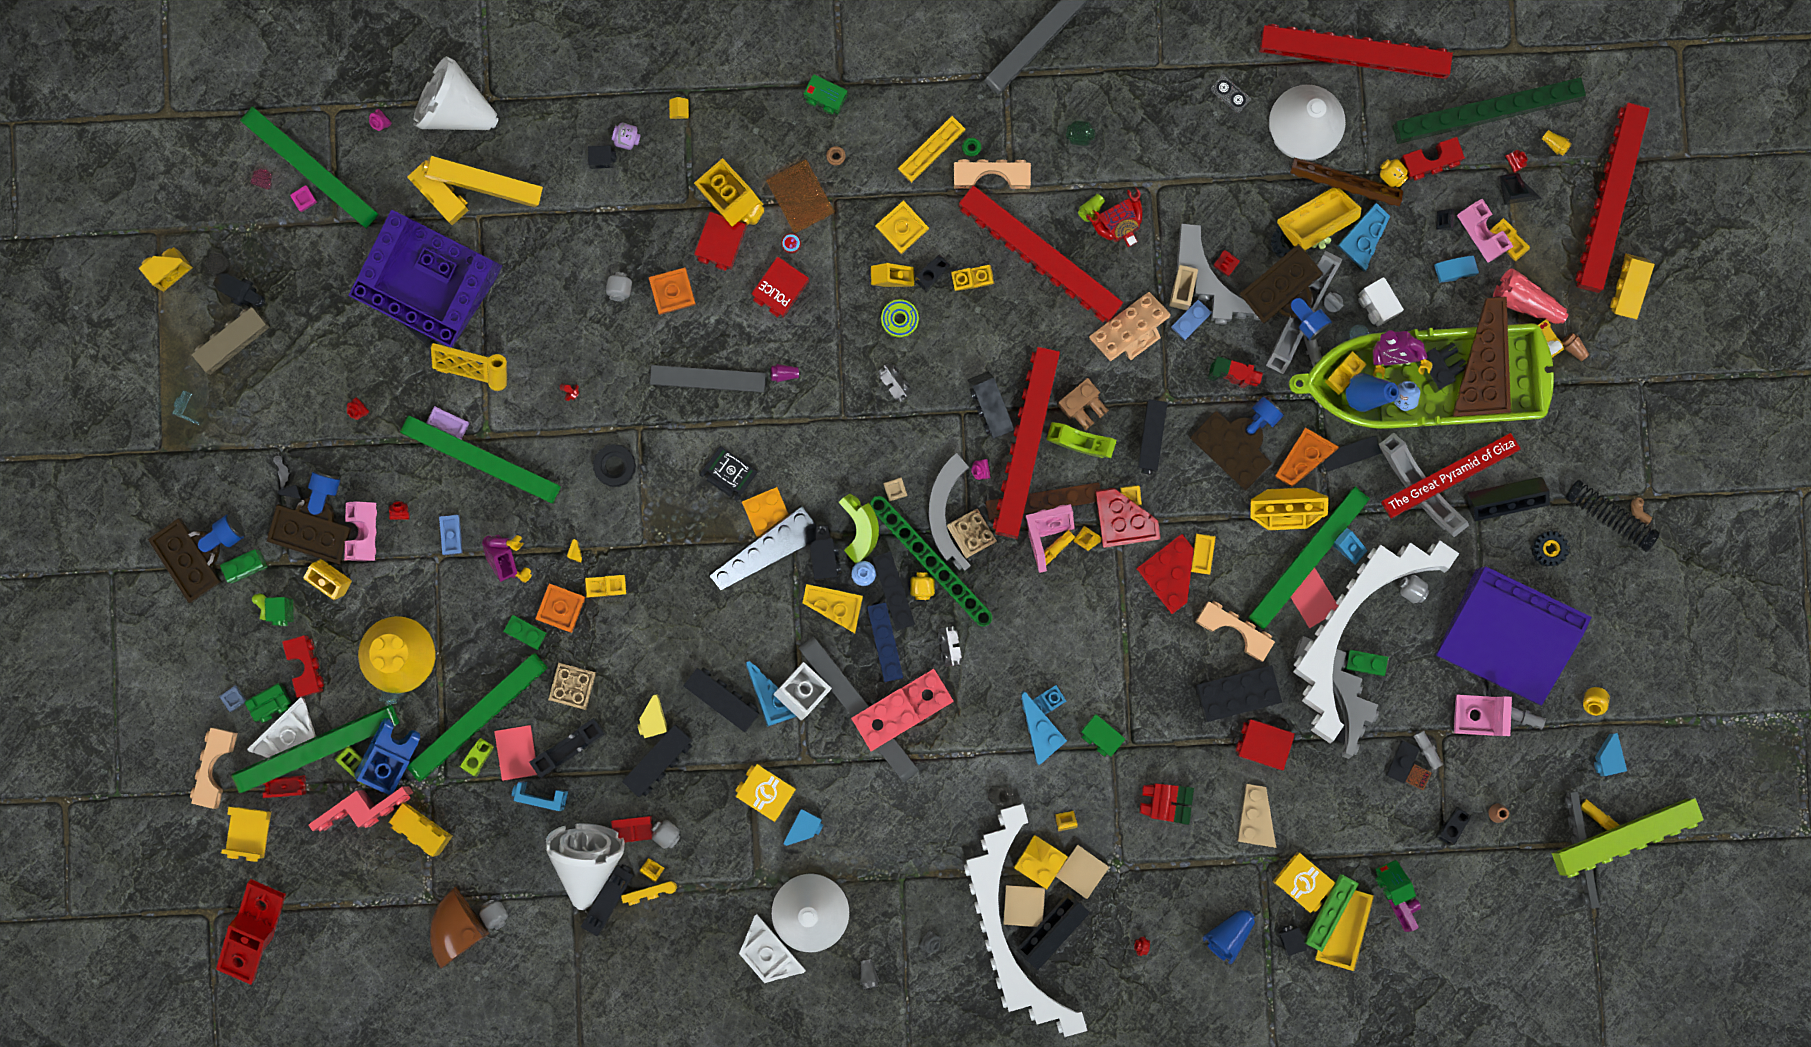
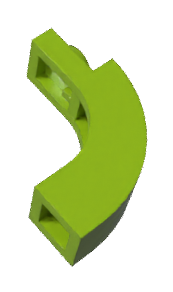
[1046,422,1117,458]
[839,493,879,564]

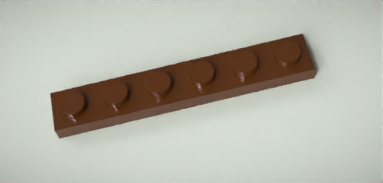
[1290,157,1403,207]
[986,482,1100,520]

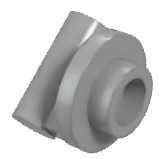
[1324,292,1344,312]

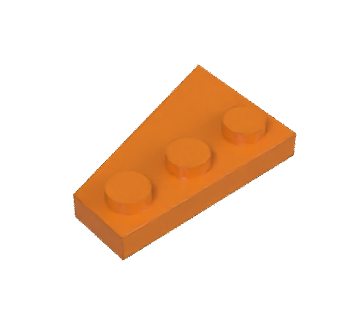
[1275,428,1339,487]

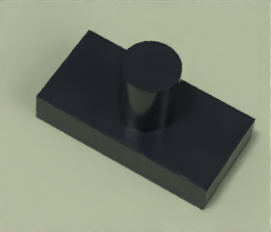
[1386,740,1420,784]

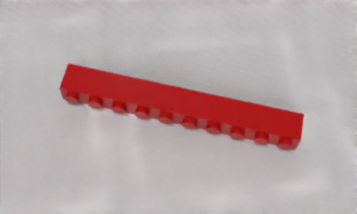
[1259,24,1453,79]
[1575,103,1650,293]
[959,186,1123,323]
[993,347,1060,539]

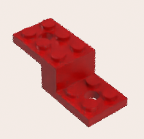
[216,879,286,985]

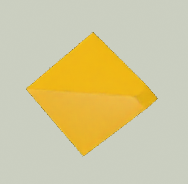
[1073,526,1102,551]
[567,539,582,562]

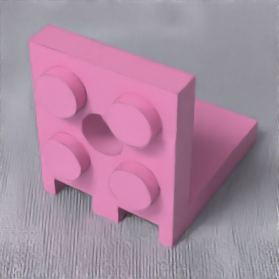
[1026,504,1074,573]
[1454,695,1512,736]

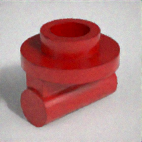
[1506,150,1528,173]
[560,383,580,401]
[347,397,369,420]
[389,501,410,520]

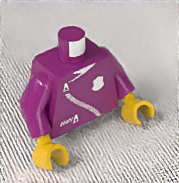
[1373,330,1432,379]
[482,535,532,582]

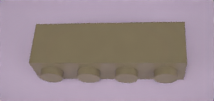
[192,307,270,375]

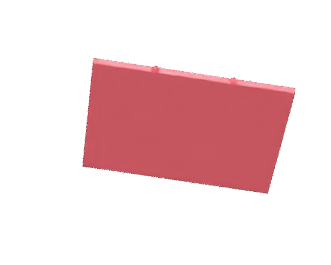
[1290,568,1338,628]
[494,725,537,781]

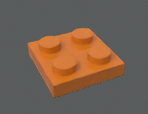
[649,268,696,315]
[536,583,586,633]

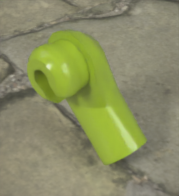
[252,593,267,620]

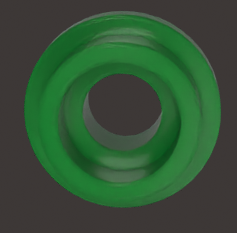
[962,138,981,157]

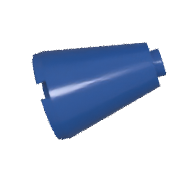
[1346,373,1399,412]
[1203,910,1255,964]

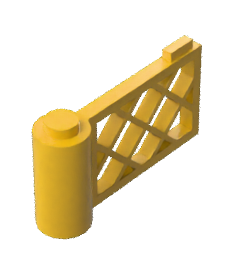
[431,343,507,391]

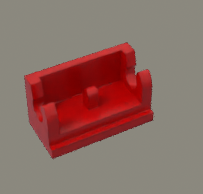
[263,775,306,798]

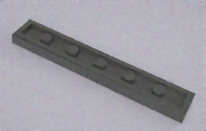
[650,365,766,393]

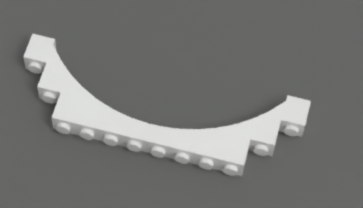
[1293,541,1459,743]
[964,804,1087,1037]

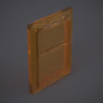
[766,160,835,234]

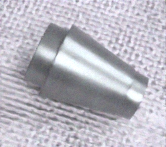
[860,959,879,989]

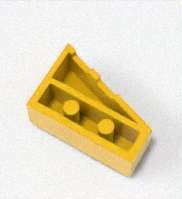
[407,162,469,225]
[1610,253,1655,319]
[389,803,453,857]

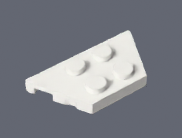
[247,697,316,758]
[739,914,806,983]

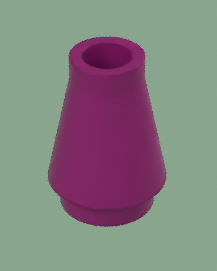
[771,364,799,383]

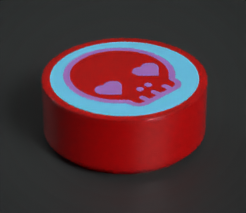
[782,234,801,254]

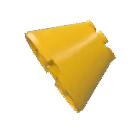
[358,616,436,693]

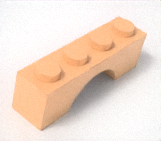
[954,159,1031,189]
[1195,601,1275,662]
[190,728,238,809]

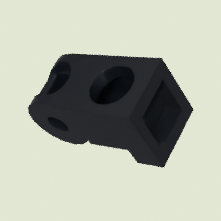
[914,254,950,293]
[1436,806,1471,846]

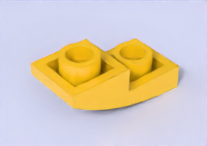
[951,265,994,291]

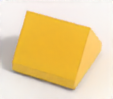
[669,97,689,119]
[1055,811,1077,831]
[639,858,665,883]

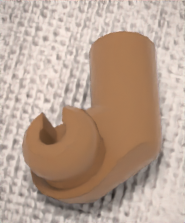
[1631,497,1652,525]

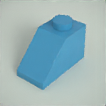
[1594,733,1627,776]
[783,809,823,846]

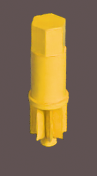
[1036,530,1075,565]
[1581,799,1620,830]

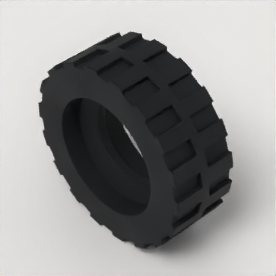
[593,444,636,487]

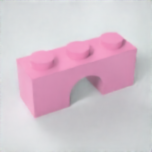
[1457,199,1514,263]
[344,502,377,561]

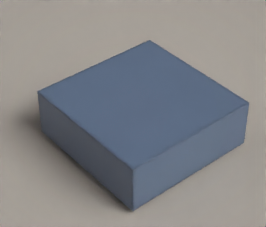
[219,685,246,712]

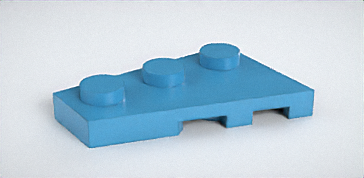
[1337,203,1390,271]

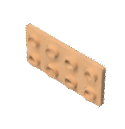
[1089,292,1171,361]

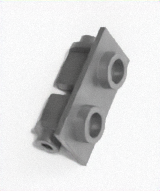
[878,363,913,402]
[938,626,962,667]

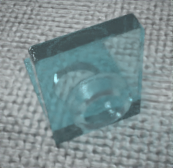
[172,390,199,425]
[379,690,403,705]

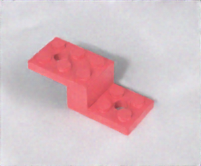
[851,669,954,751]
[309,786,413,832]

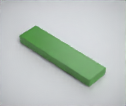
[1304,874,1359,952]

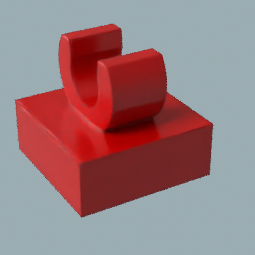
[1213,250,1240,277]

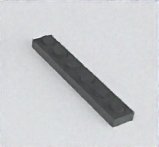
[1564,791,1599,909]

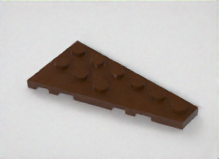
[1452,296,1511,417]

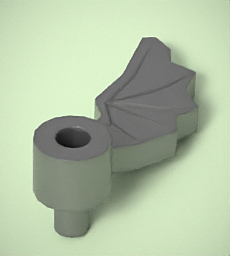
[273,456,290,487]

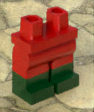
[1207,356,1263,388]
[1139,783,1194,825]

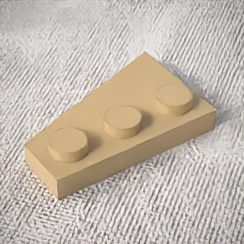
[1237,784,1276,848]

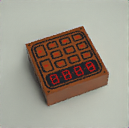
[1406,764,1431,790]

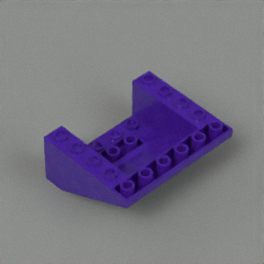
[348,210,503,348]
[1436,566,1592,706]

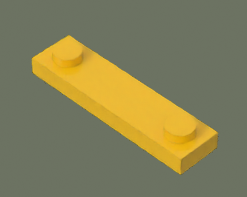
[898,116,965,183]

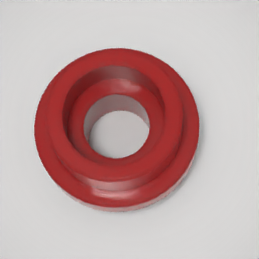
[1134,936,1150,956]

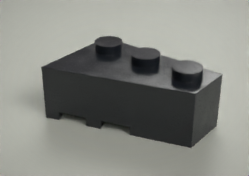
[968,371,1014,439]

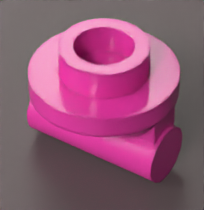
[369,109,392,131]
[971,459,991,480]

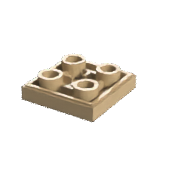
[947,509,997,559]
[548,663,596,710]
[1055,845,1109,899]
[1003,885,1045,927]

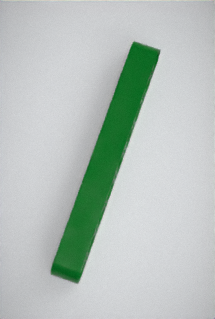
[240,106,379,229]
[400,415,561,504]
[1248,486,1370,629]
[870,496,992,627]
[407,653,548,782]
[231,705,400,793]

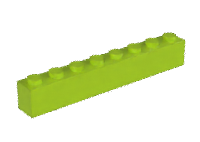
[1551,798,1704,878]

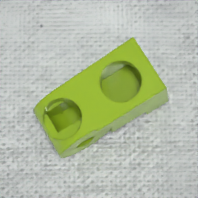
[460,738,494,777]

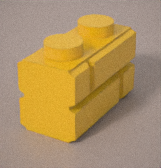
[304,559,352,600]

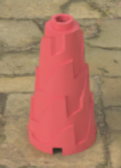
[1493,268,1568,324]

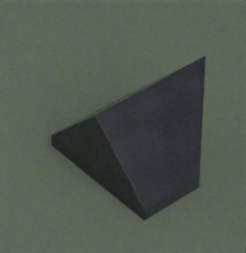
[1500,173,1542,205]

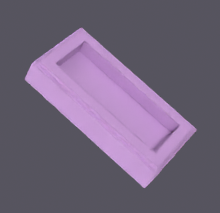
[426,406,469,440]

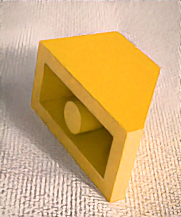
[871,263,914,287]

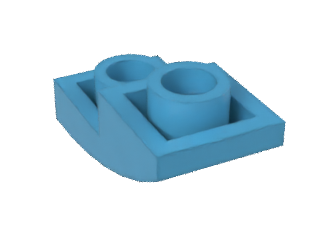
[1434,256,1479,283]
[1022,685,1066,715]

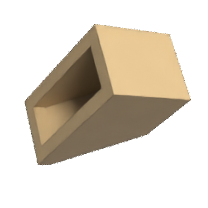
[1169,265,1198,310]

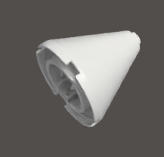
[413,56,498,130]
[1269,85,1345,161]
[546,824,625,910]
[772,874,849,952]

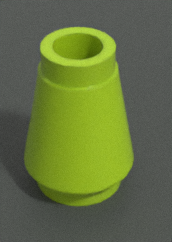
[1078,194,1105,222]

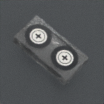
[1210,75,1251,114]

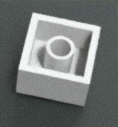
[1358,277,1404,327]
[773,662,832,720]

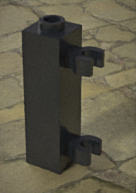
[1137,399,1168,475]
[581,864,635,937]

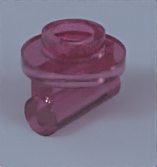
[251,169,272,190]

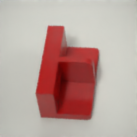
[611,816,653,842]

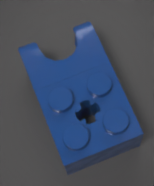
[354,718,420,795]

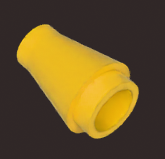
[1542,130,1572,156]

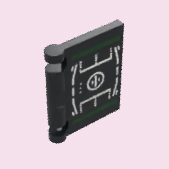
[700,446,758,502]

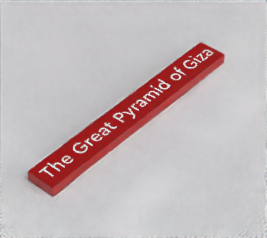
[1381,433,1521,519]

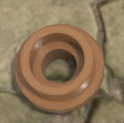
[827,146,846,166]

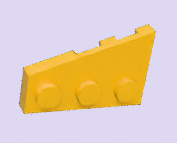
[803,584,863,633]

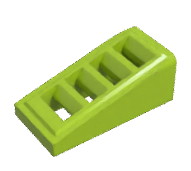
[335,746,365,786]

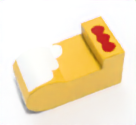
[1538,319,1564,358]

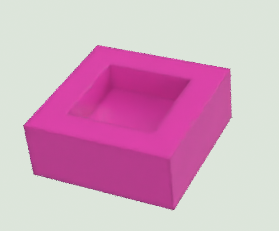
[290,185,317,212]

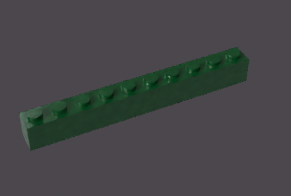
[1393,77,1586,144]

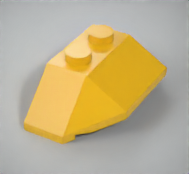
[1250,488,1328,530]

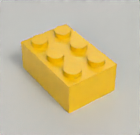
[694,158,761,227]

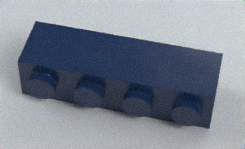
[867,603,903,682]

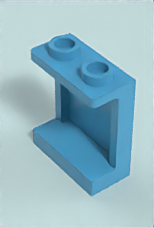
[512,781,568,811]

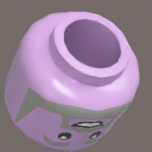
[611,123,640,150]

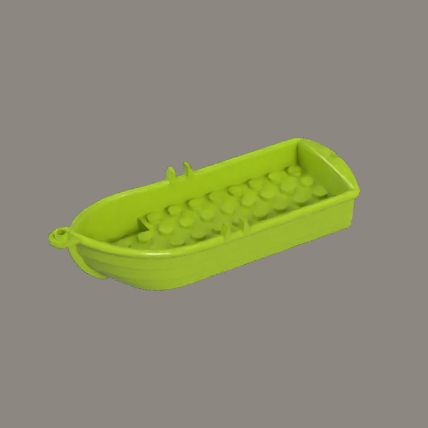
[1289,323,1554,428]

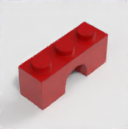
[1400,137,1465,181]
[282,635,324,698]

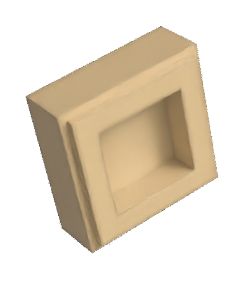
[883,477,907,502]

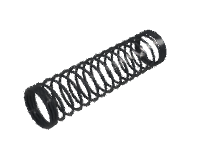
[1565,480,1660,552]

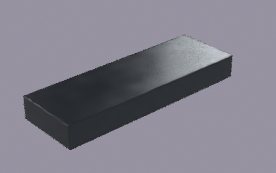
[1323,435,1382,472]

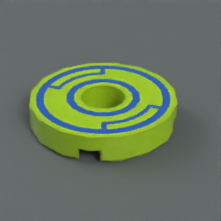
[881,299,919,338]

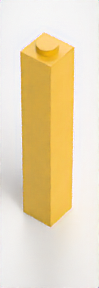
[422,156,543,207]

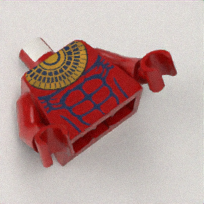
[1086,187,1143,247]

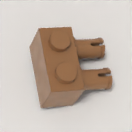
[1057,378,1109,431]

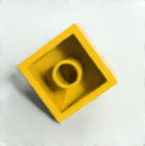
[139,247,193,292]
[1014,835,1068,889]

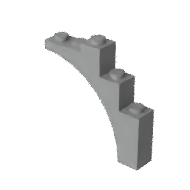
[1176,224,1260,325]
[1266,251,1342,374]
[1293,636,1379,759]

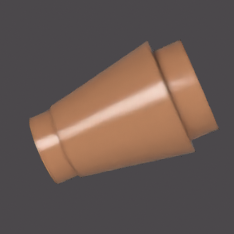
[1561,333,1589,361]
[1489,804,1509,823]

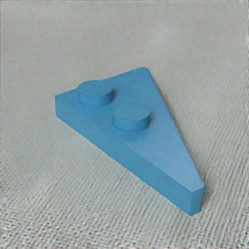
[745,661,797,727]
[1021,690,1067,765]

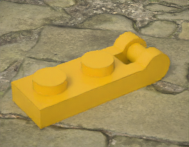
[621,881,677,905]

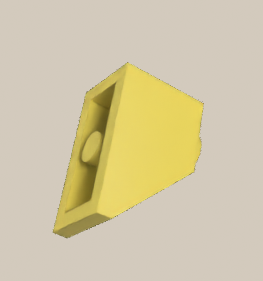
[637,695,668,738]

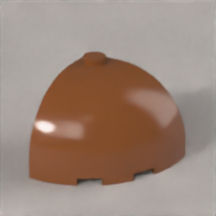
[430,887,490,969]

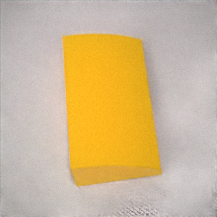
[1277,188,1361,250]
[1316,890,1374,971]

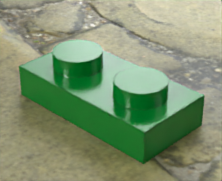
[503,615,547,650]

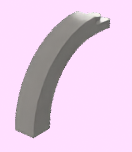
[1379,433,1469,537]
[929,453,971,572]

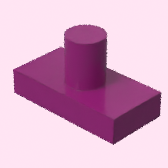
[1388,899,1421,932]

